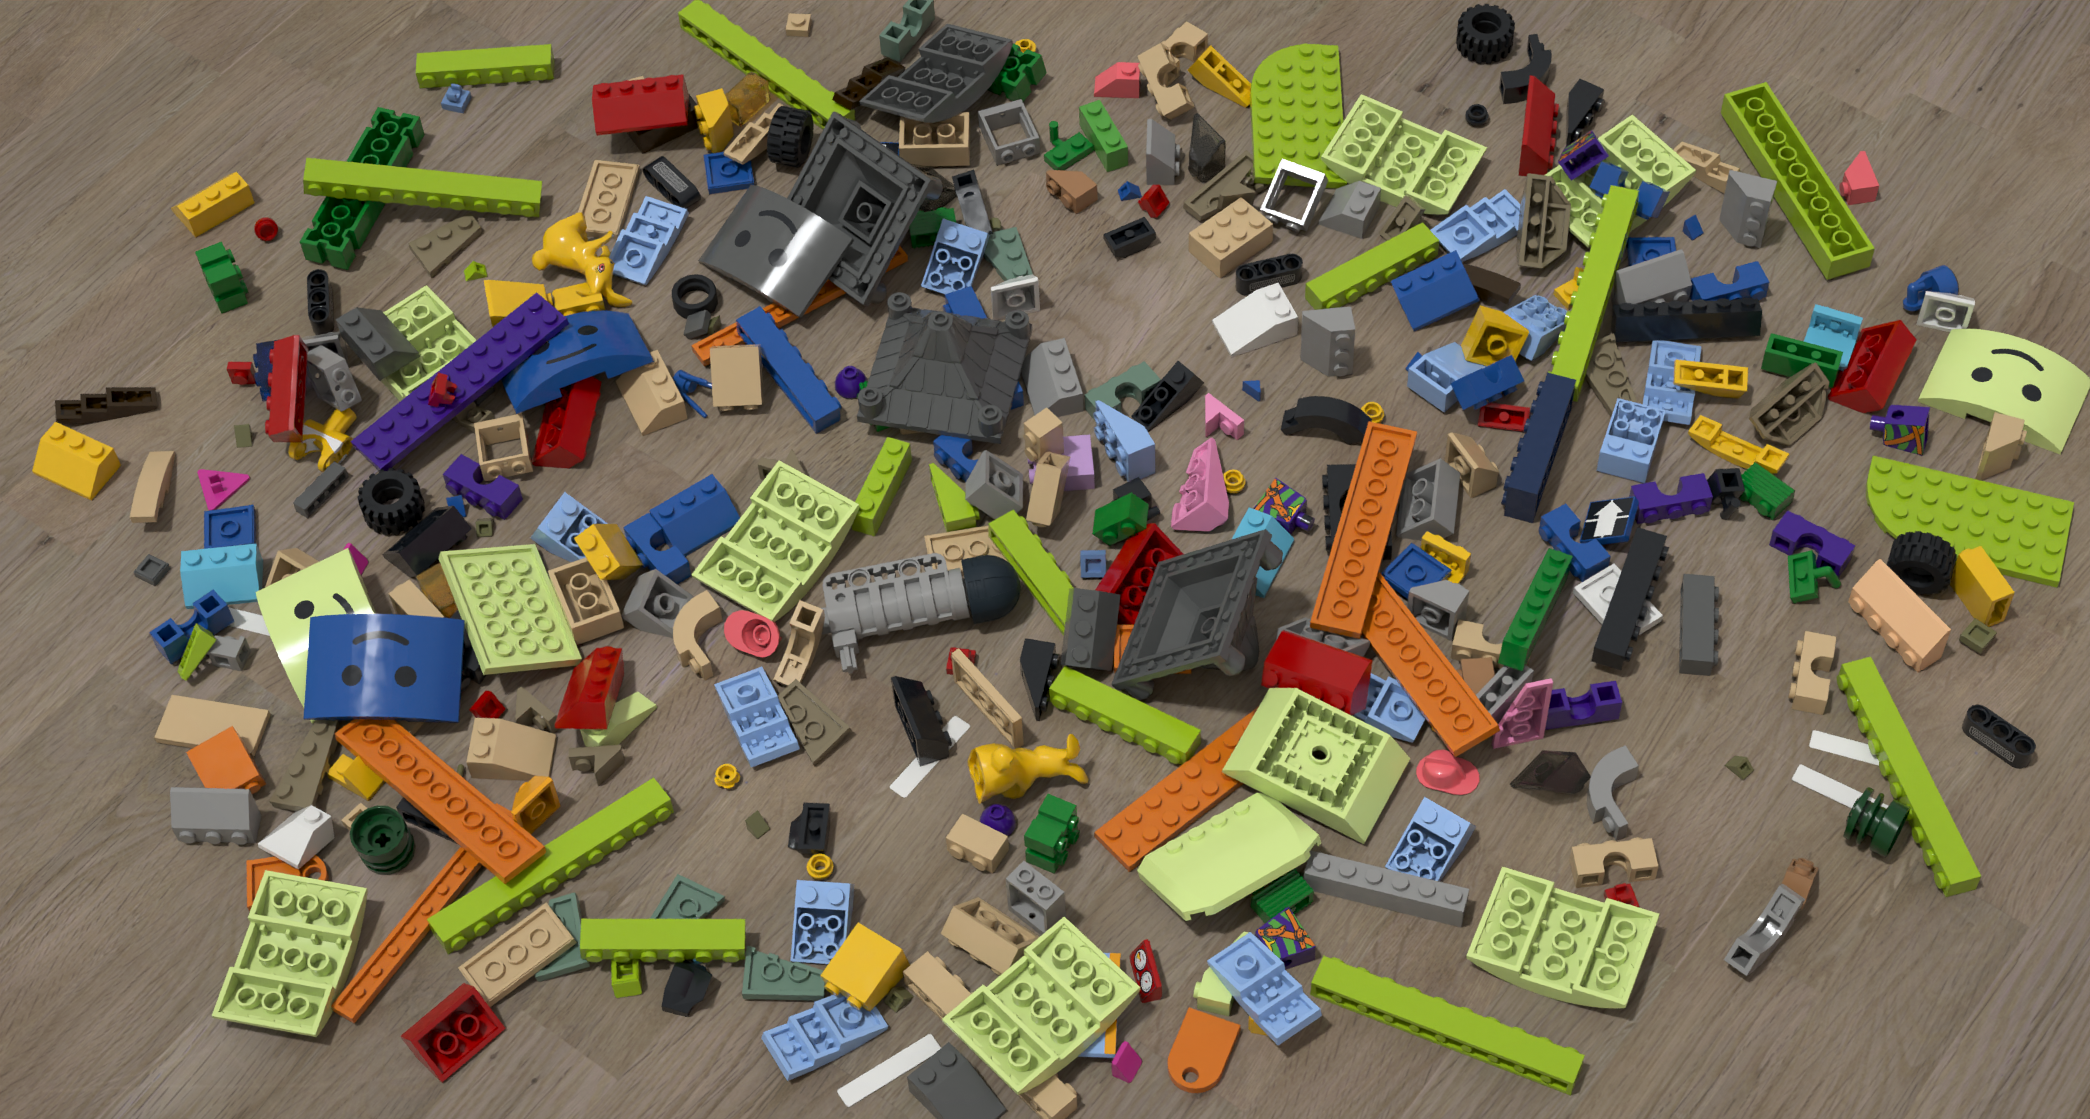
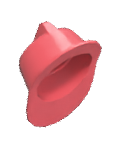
[724,610,782,658]
[1416,750,1479,795]

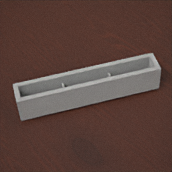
[1304,851,1469,927]

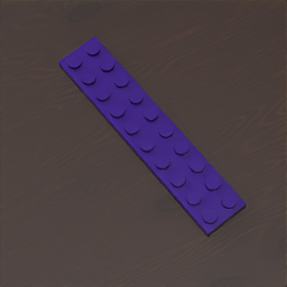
[351,292,569,471]

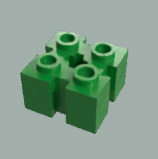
[987,44,1047,102]
[195,241,249,314]
[1024,794,1080,874]

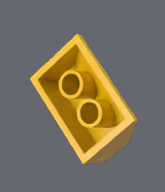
[171,172,255,238]
[32,422,121,501]

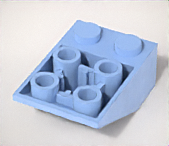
[921,219,990,294]
[1504,295,1567,361]
[1407,342,1487,413]
[1596,398,1666,483]
[1093,400,1155,482]
[530,492,608,562]
[1385,797,1476,882]
[791,880,855,964]

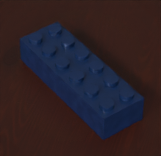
[1501,372,1576,523]

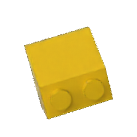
[1461,305,1529,366]

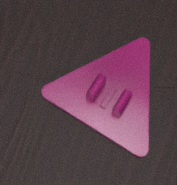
[197,469,250,511]

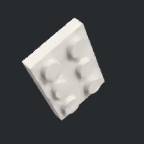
[1573,564,1663,635]

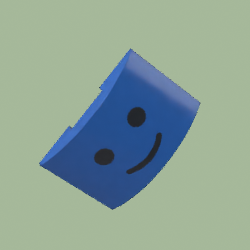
[501,310,654,414]
[303,614,465,723]

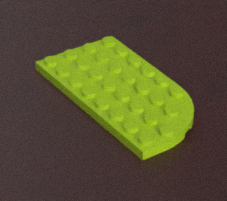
[1250,44,1347,189]
[1866,456,2074,588]

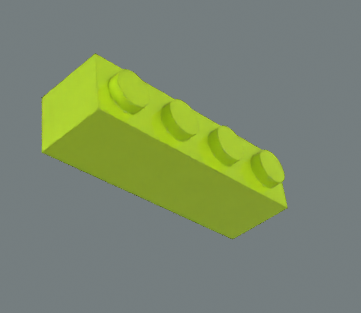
[852,437,912,537]

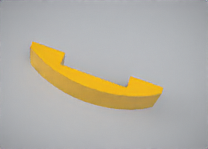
[1688,415,1789,474]

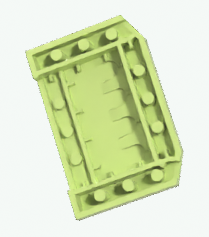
[1137,793,1321,921]

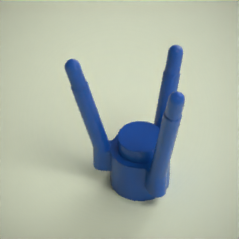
[673,370,712,418]

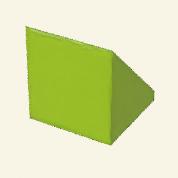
[464,261,487,281]

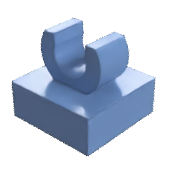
[441,84,472,113]
[1080,550,1106,578]

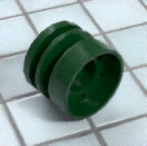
[1843,787,1911,858]
[350,806,416,875]

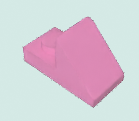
[1205,393,1244,440]

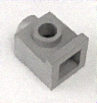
[207,635,251,671]

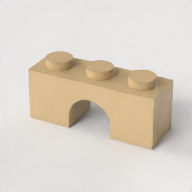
[1145,22,1208,87]
[1137,43,1195,120]
[1451,619,1532,669]
[1788,631,1836,715]
[1569,837,1659,888]

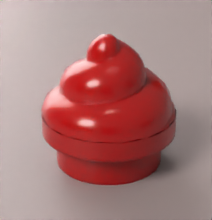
[254,217,278,241]

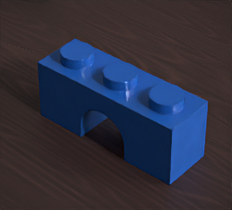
[1589,161,1670,220]
[1690,261,1770,301]
[1450,355,1524,410]
[933,435,979,482]
[1539,504,1611,582]
[623,513,692,584]
[149,589,234,664]

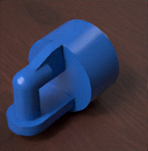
[1903,265,1959,311]

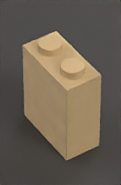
[710,344,764,411]
[1026,451,1071,527]

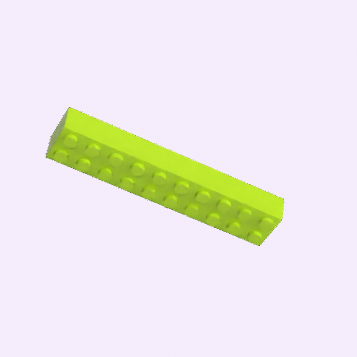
[1721,82,1875,280]

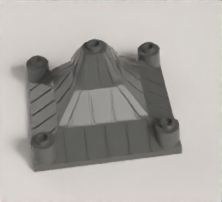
[787,112,943,306]
[857,292,1033,444]
[1111,529,1283,700]

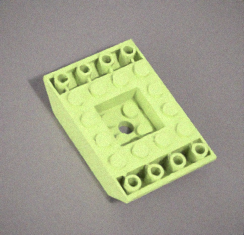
[1222,688,1410,844]

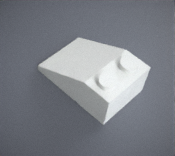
[1212,283,1298,358]

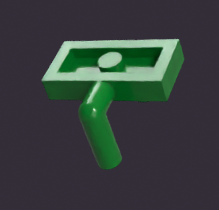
[1044,121,1094,171]
[1788,550,1841,603]

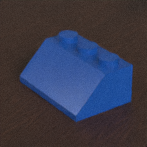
[1391,250,1480,331]
[649,474,740,557]

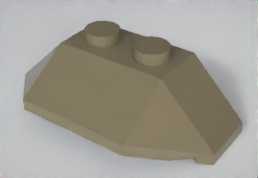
[1516,173,1571,269]
[1749,362,1829,446]

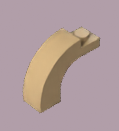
[673,590,722,681]
[773,600,825,687]

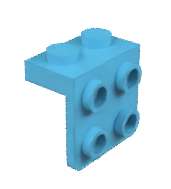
[1804,304,1863,370]

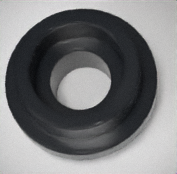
[1465,104,1488,126]

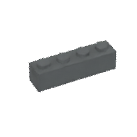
[293,461,349,519]

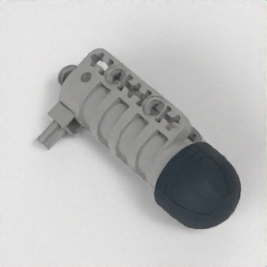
[821,553,1021,674]

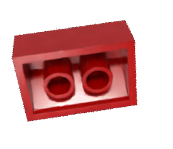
[400,983,506,1082]

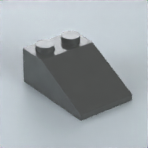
[907,1042,1006,1119]

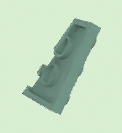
[983,227,1033,281]
[650,874,725,919]
[535,892,590,982]
[742,945,826,1001]

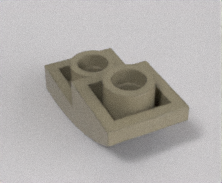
[452,401,495,433]

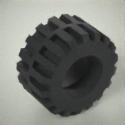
[1456,4,1515,64]
[767,106,814,168]
[357,468,425,535]
[1887,531,1957,595]

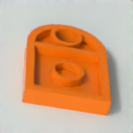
[246,855,329,912]
[1168,1007,1241,1093]

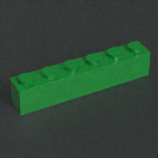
[1498,548,1573,671]

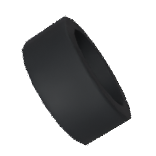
[672,274,718,319]

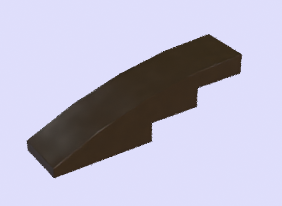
[832,57,906,110]
[1435,259,1521,305]
[55,387,157,425]

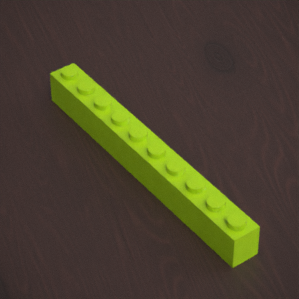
[678,0,855,129]
[303,158,542,217]
[1548,185,1639,402]
[1837,657,1981,897]
[427,777,674,955]
[1310,955,1585,1096]

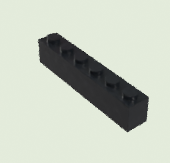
[1611,297,1762,342]
[1591,527,1669,670]

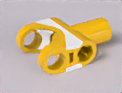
[288,408,357,472]

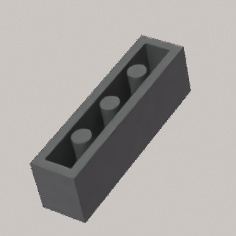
[1679,574,1719,676]

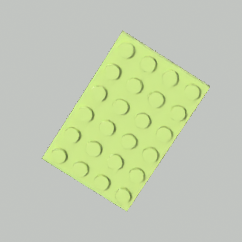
[438,544,582,675]

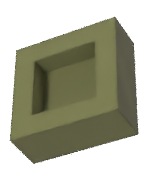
[1959,618,1997,654]

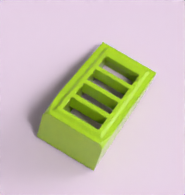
[178,623,216,681]
[611,959,642,998]

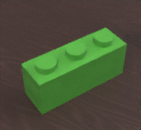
[1079,100,1128,172]

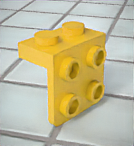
[552,282,605,316]
[1421,531,1471,584]

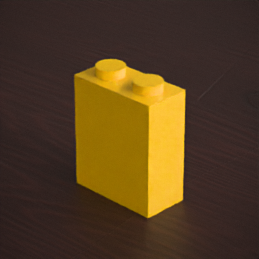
[574,524,643,580]
[1950,546,2015,627]

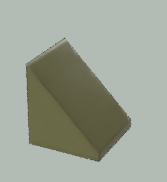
[706,315,722,335]
[234,424,253,448]
[475,518,493,537]
[1724,756,1754,780]
[745,810,770,839]
[884,986,914,1012]

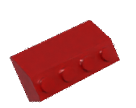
[592,74,689,136]
[1518,75,1559,176]
[1827,320,1917,413]
[265,335,308,443]
[532,376,601,469]
[1095,523,1183,625]
[1261,630,1373,716]
[555,646,624,729]

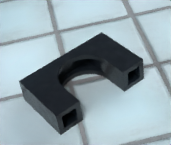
[1322,464,1393,560]

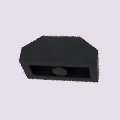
[1103,217,1156,258]
[788,802,831,854]
[661,960,712,1017]

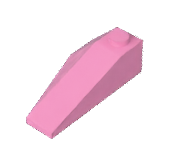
[1171,437,1229,531]
[1492,678,1553,749]

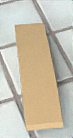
[723,103,784,165]
[1673,142,1740,194]
[130,451,175,523]

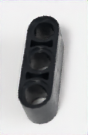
[643,156,701,209]
[1235,253,1303,296]
[307,269,334,335]
[1962,704,2036,769]

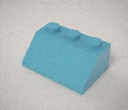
[1231,508,1294,598]
[180,544,263,609]

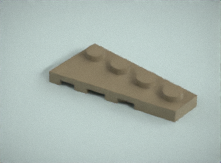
[1183,150,1271,221]
[1585,333,1637,417]
[269,720,342,811]

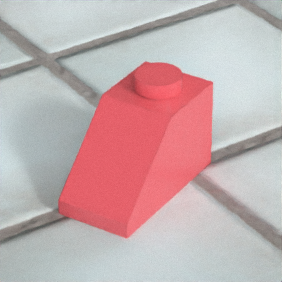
[1094,62,1141,98]
[1839,151,1879,205]

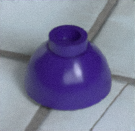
[835,366,868,398]
[979,804,1016,836]

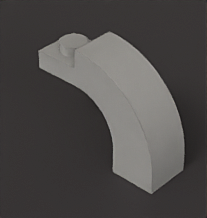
[1587,745,1639,841]
[1724,884,1806,976]

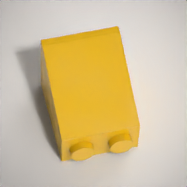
[484,280,554,327]
[820,922,910,1012]

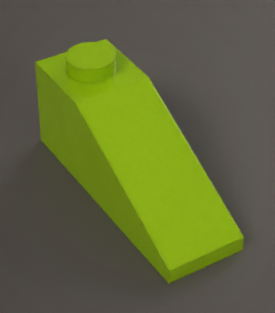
[929,463,980,532]

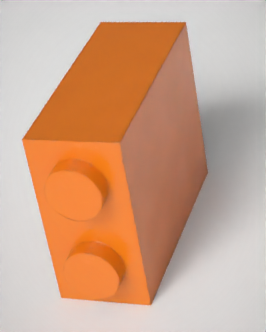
[186,726,266,794]

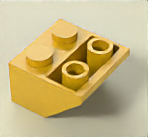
[694,88,734,153]

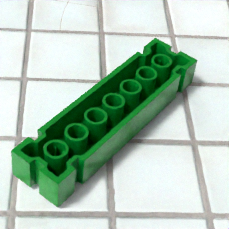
[300,107,425,270]

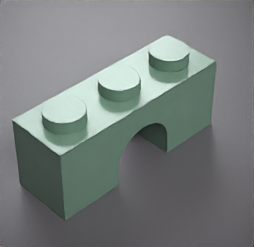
[879,0,935,62]
[1084,361,1161,420]

